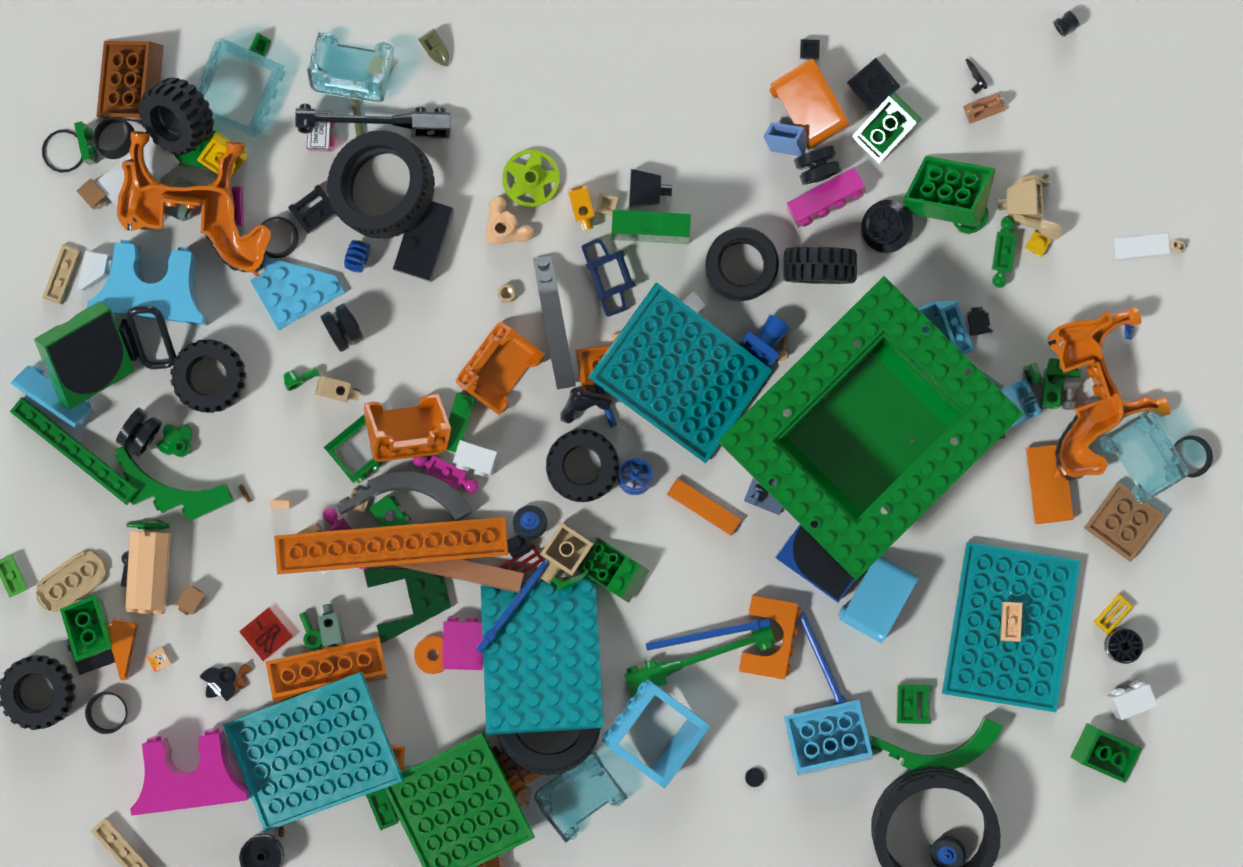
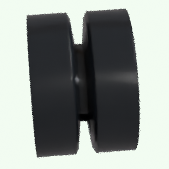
[1104,628,1143,664]

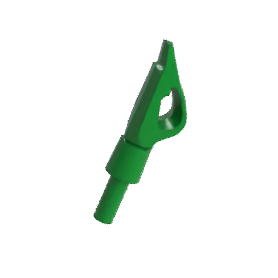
[126,519,170,530]

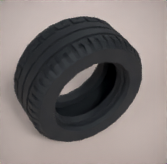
[705,227,779,301]

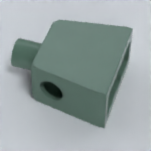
[318,604,346,648]

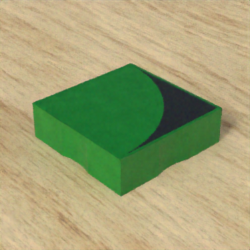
[611,210,691,244]

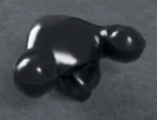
[560,386,613,424]

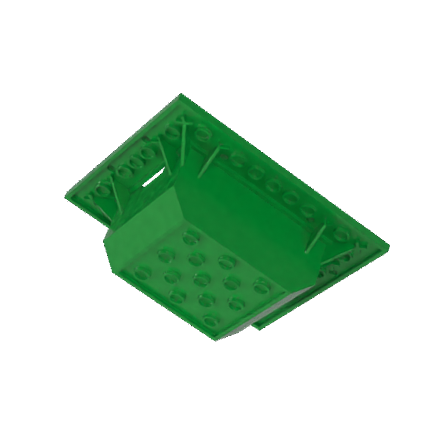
[717,276,1024,580]

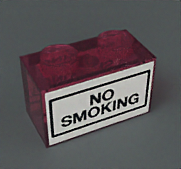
[306,111,336,152]

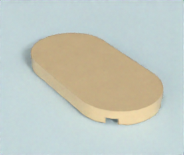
[36,551,107,612]

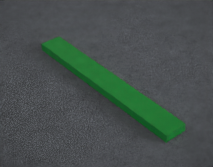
[10,397,139,505]

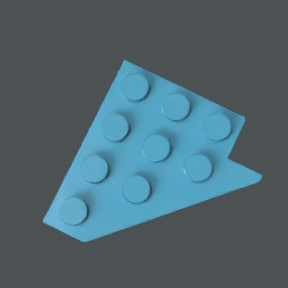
[250,257,345,330]

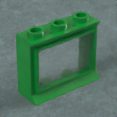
[323,414,383,484]

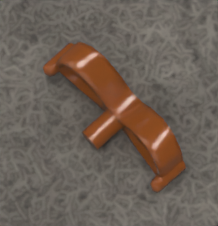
[235,663,252,690]

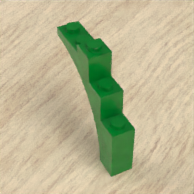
[115,447,235,521]

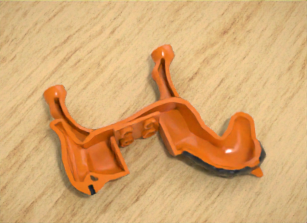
[117,131,271,276]
[1048,306,1171,481]

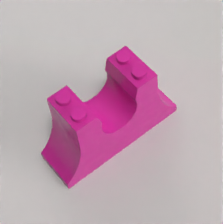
[130,728,251,816]

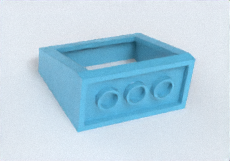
[601,679,711,789]

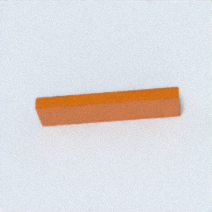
[667,478,741,536]

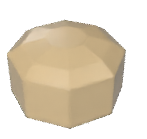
[498,284,516,303]

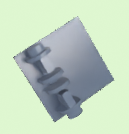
[744,478,782,515]

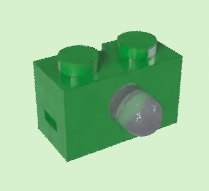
[369,494,411,527]

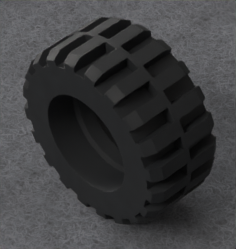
[139,77,214,155]
[783,247,857,284]
[170,339,247,413]
[546,429,619,502]
[0,655,76,730]

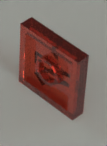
[239,607,294,661]

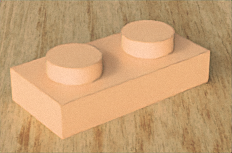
[1000,602,1022,642]

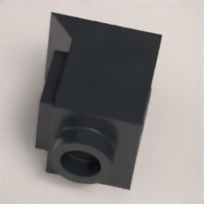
[967,307,994,336]

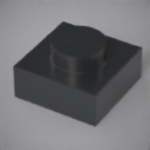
[800,39,820,60]
[507,535,531,559]

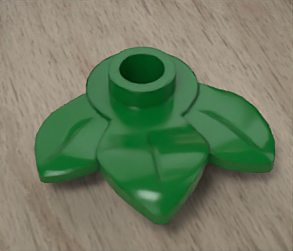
[156,424,192,457]

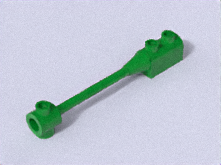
[624,626,775,696]

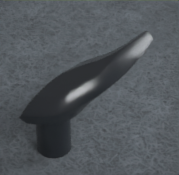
[965,58,987,94]

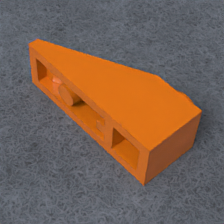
[109,618,139,681]

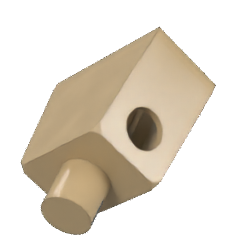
[315,376,361,402]

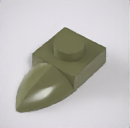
[418,28,449,66]

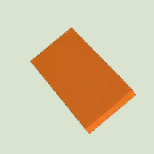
[1025,445,1074,524]

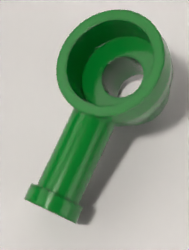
[283,367,320,391]

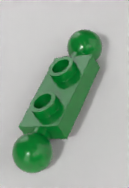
[991,216,1017,288]

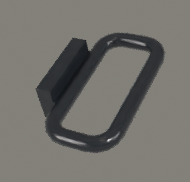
[119,306,176,370]

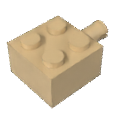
[540,522,593,584]

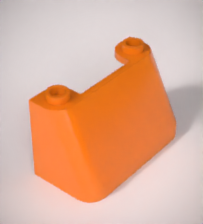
[769,58,849,151]
[456,322,545,416]
[364,394,451,462]

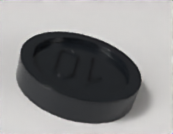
[745,768,764,787]

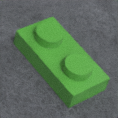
[0,555,28,598]

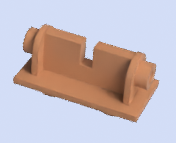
[963,93,1005,124]
[514,785,531,808]

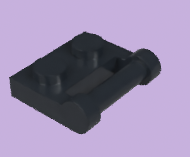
[288,184,336,234]

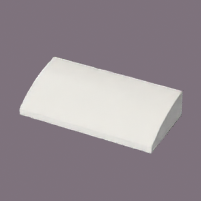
[95,136,180,207]

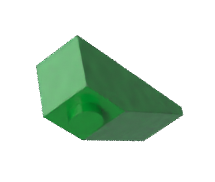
[446,393,477,453]

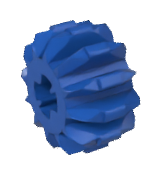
[344,240,370,273]

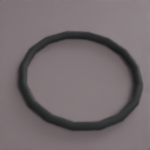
[42,130,82,173]

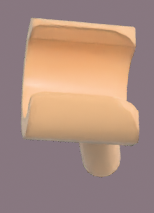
[776,334,788,361]

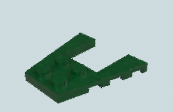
[364,569,451,644]

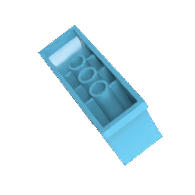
[87,240,208,326]

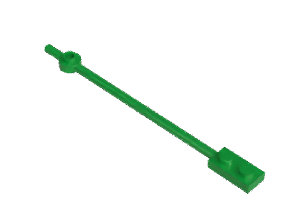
[299,612,399,831]

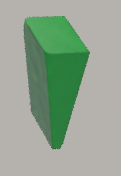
[1023,362,1043,385]

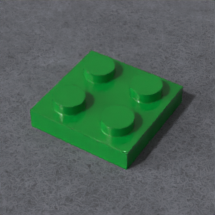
[74,121,98,165]

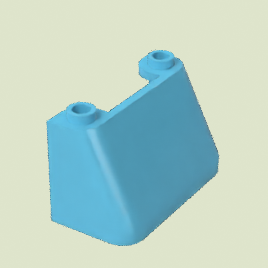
[838,556,919,644]

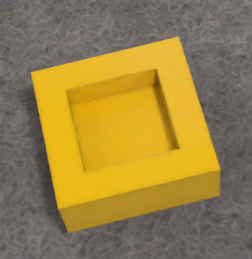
[1025,231,1051,257]

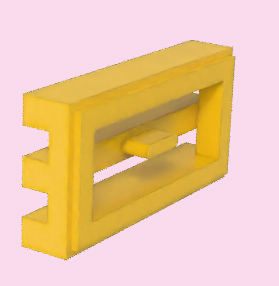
[1093,593,1134,635]

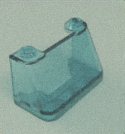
[307,32,394,102]
[1099,411,1189,504]
[534,752,628,843]

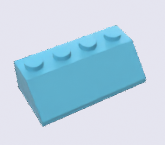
[10,365,94,428]

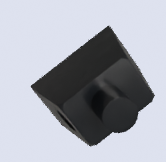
[629,169,672,208]

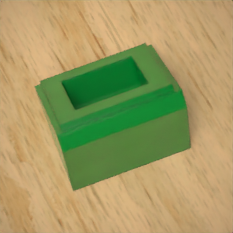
[248,33,271,58]

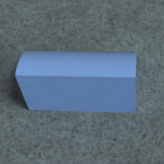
[763,122,807,156]

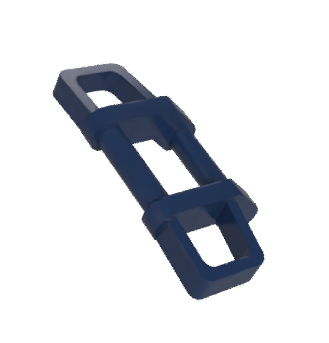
[582,239,636,317]

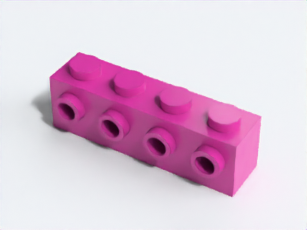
[787,167,866,228]

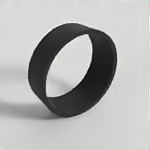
[93,117,135,159]
[261,216,299,258]
[1170,435,1213,478]
[85,692,128,734]

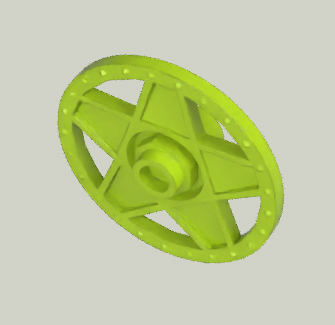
[502,150,560,207]

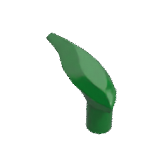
[552,570,588,590]

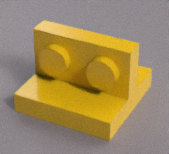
[197,131,248,178]

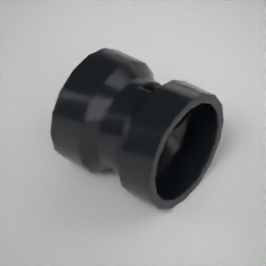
[1053,10,1080,37]

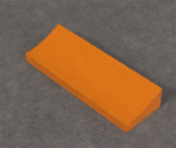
[265,637,388,703]

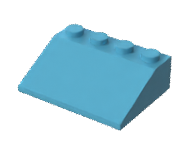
[784,700,873,776]

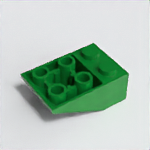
[577,538,650,603]

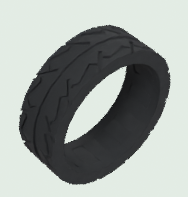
[871,766,1001,867]

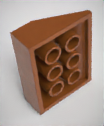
[96,41,164,121]

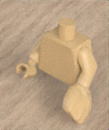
[998,173,1063,240]

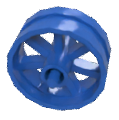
[618,458,653,495]

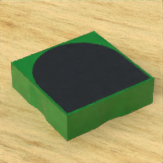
[34,301,135,409]

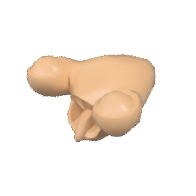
[486,196,534,244]

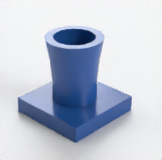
[739,314,790,368]

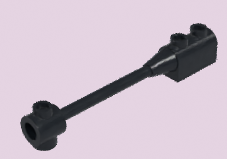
[295,104,451,139]

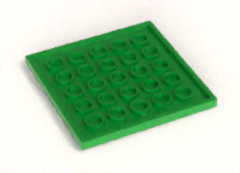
[384,732,535,867]

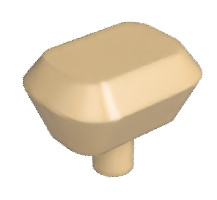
[1170,239,1186,253]

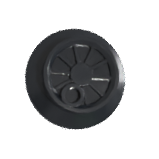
[861,200,914,253]

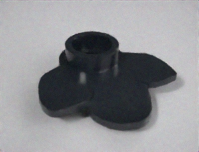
[200,667,236,701]

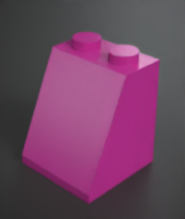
[441,617,483,670]

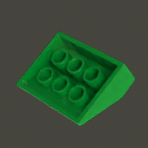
[903,156,996,227]

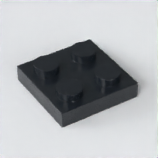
[846,58,901,112]

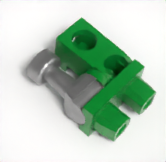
[1040,358,1081,410]

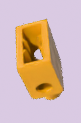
[567,185,595,231]

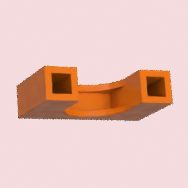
[739,595,801,680]

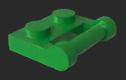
[896,684,932,724]

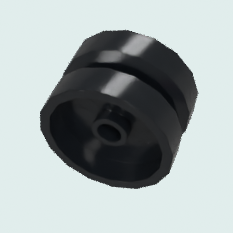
[794,145,842,185]
[320,303,365,352]
[116,407,162,457]
[239,833,285,867]

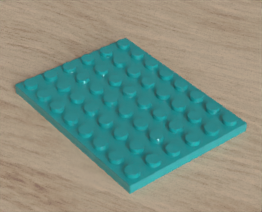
[588,283,772,464]
[942,542,1080,713]
[480,579,604,735]
[223,671,404,832]

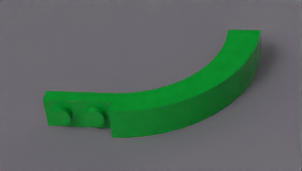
[869,717,1003,770]

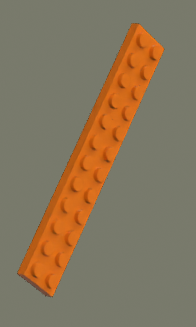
[274,517,508,575]

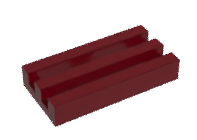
[502,544,544,573]

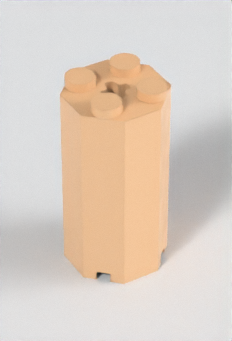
[125,531,171,614]

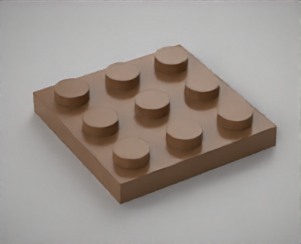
[1083,481,1165,562]

